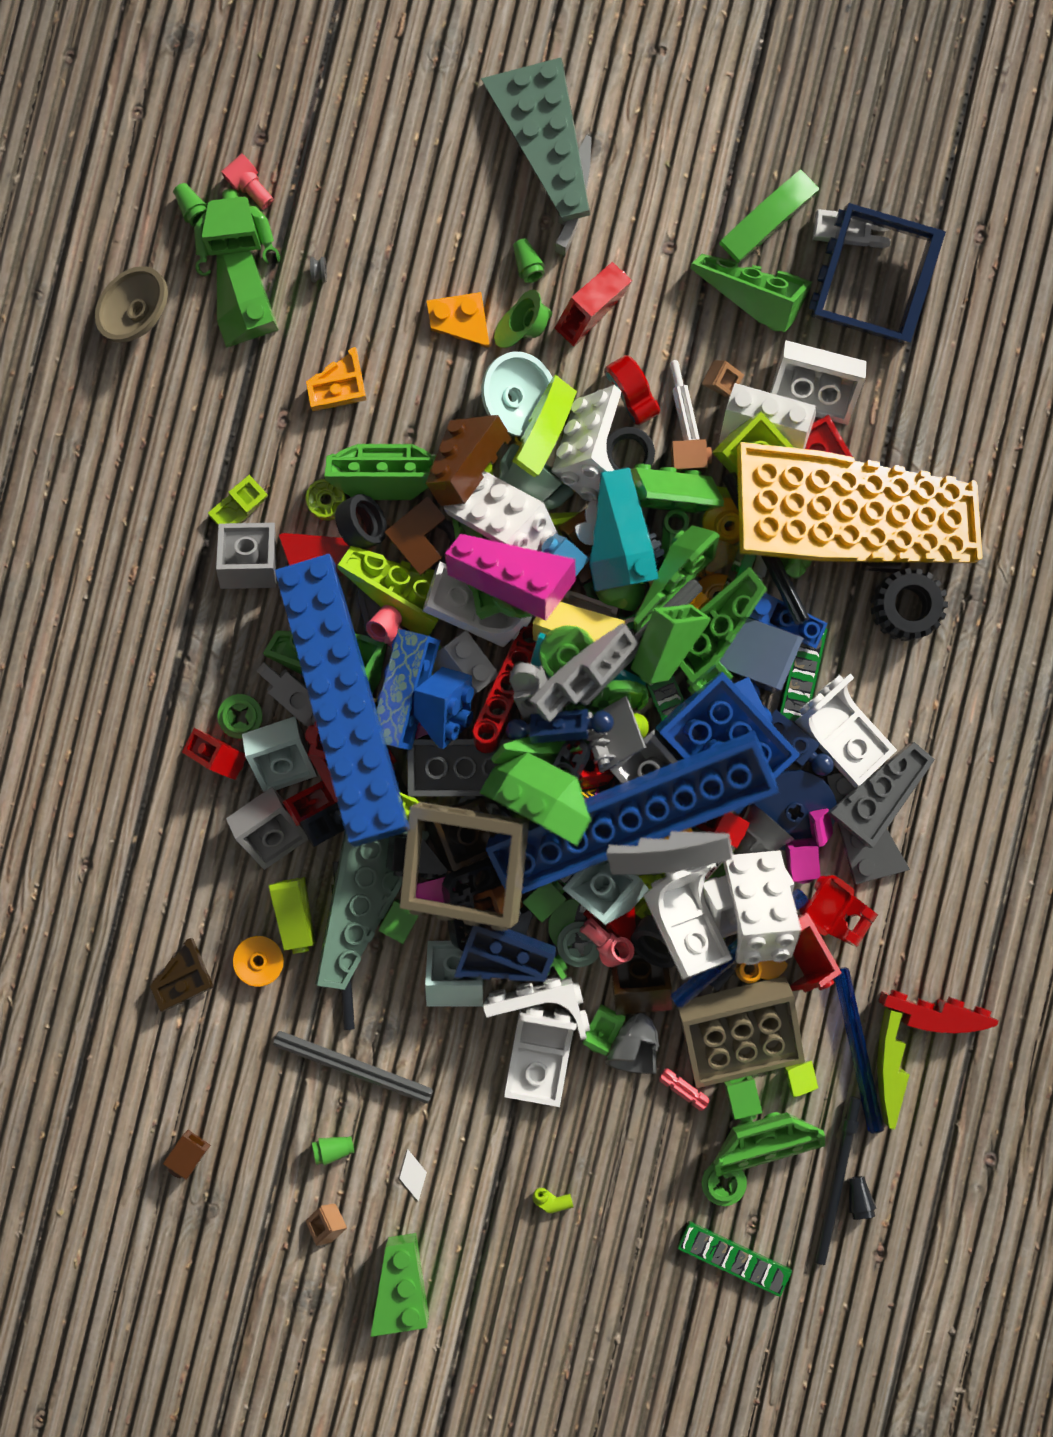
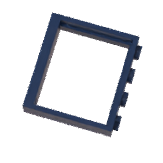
[809,203,946,345]

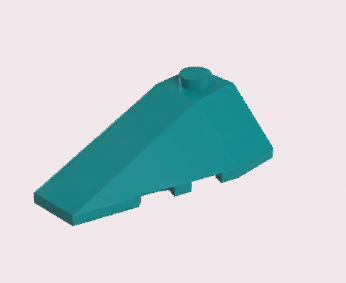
[589,468,658,591]

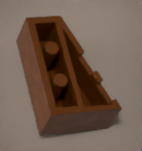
[426,415,512,506]

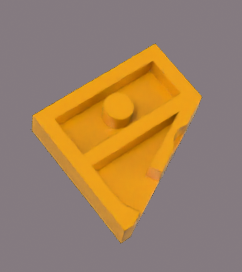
[427,292,490,348]
[306,347,367,411]

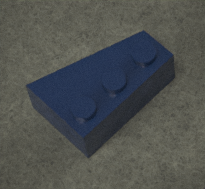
[454,923,556,982]

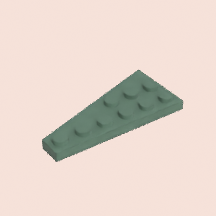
[481,57,591,222]
[315,830,429,990]

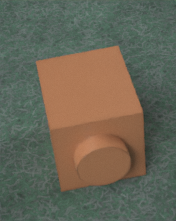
[670,439,712,473]

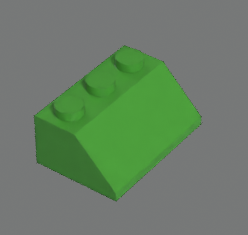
[630,464,724,514]

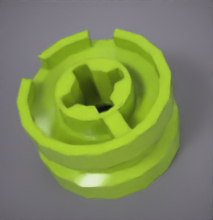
[306,479,347,521]

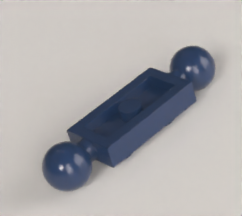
[762,703,834,776]
[506,709,614,744]

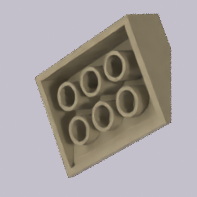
[676,976,805,1088]

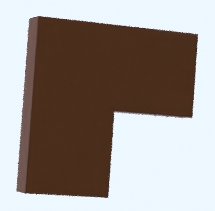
[385,496,446,576]

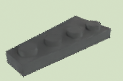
[827,742,935,848]
[825,772,910,884]

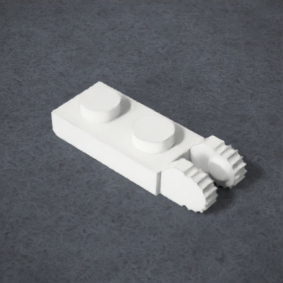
[812,209,891,248]

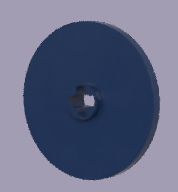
[753,770,836,851]

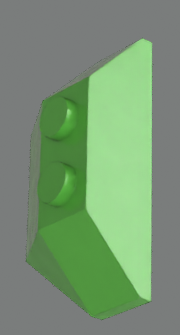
[324,444,436,500]
[480,752,591,846]
[714,1112,825,1177]

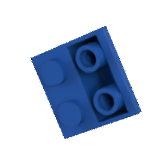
[414,667,474,749]

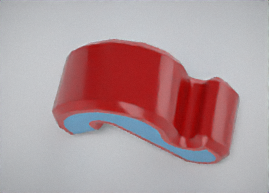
[604,355,660,426]

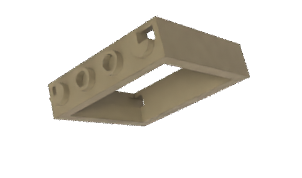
[400,802,530,931]

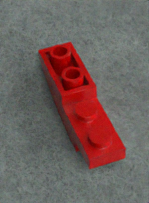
[878,989,999,1033]

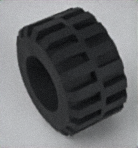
[870,568,948,641]

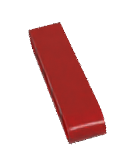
[473,623,537,753]

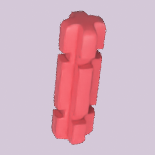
[659,1068,710,1111]

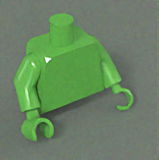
[194,189,280,276]

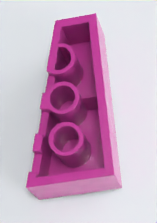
[445,534,575,621]

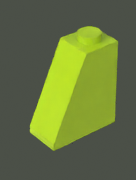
[269,877,316,954]

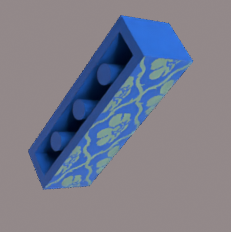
[377,629,440,750]

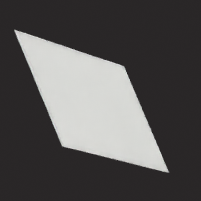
[400,1150,427,1201]

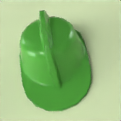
[494,290,552,348]

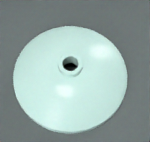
[481,352,552,437]

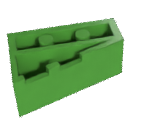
[371,1233,429,1337]

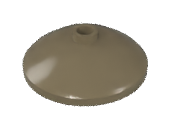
[95,266,168,343]

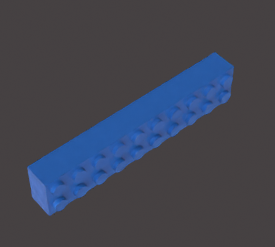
[275,554,410,847]
[485,731,779,894]

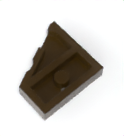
[150,938,214,1012]

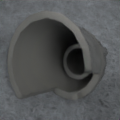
[732,803,795,855]
[604,1013,660,1074]

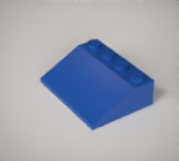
[655,672,800,814]

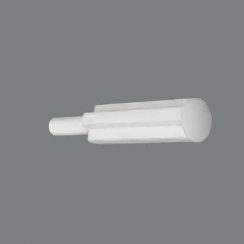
[670,360,700,440]

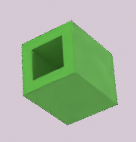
[523,880,567,922]
[378,899,419,944]
[724,1075,762,1122]

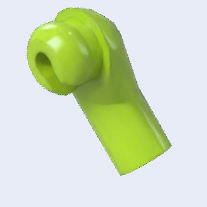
[533,1187,574,1214]

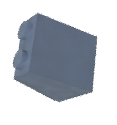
[720,618,803,693]

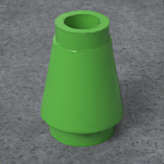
[173,183,208,226]
[513,238,545,283]
[312,1136,355,1166]

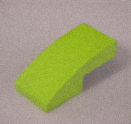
[208,475,268,526]

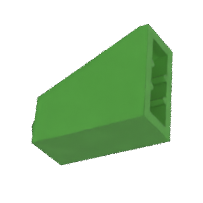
[631,604,711,684]

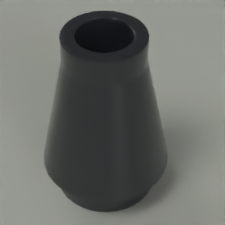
[848,1176,877,1220]

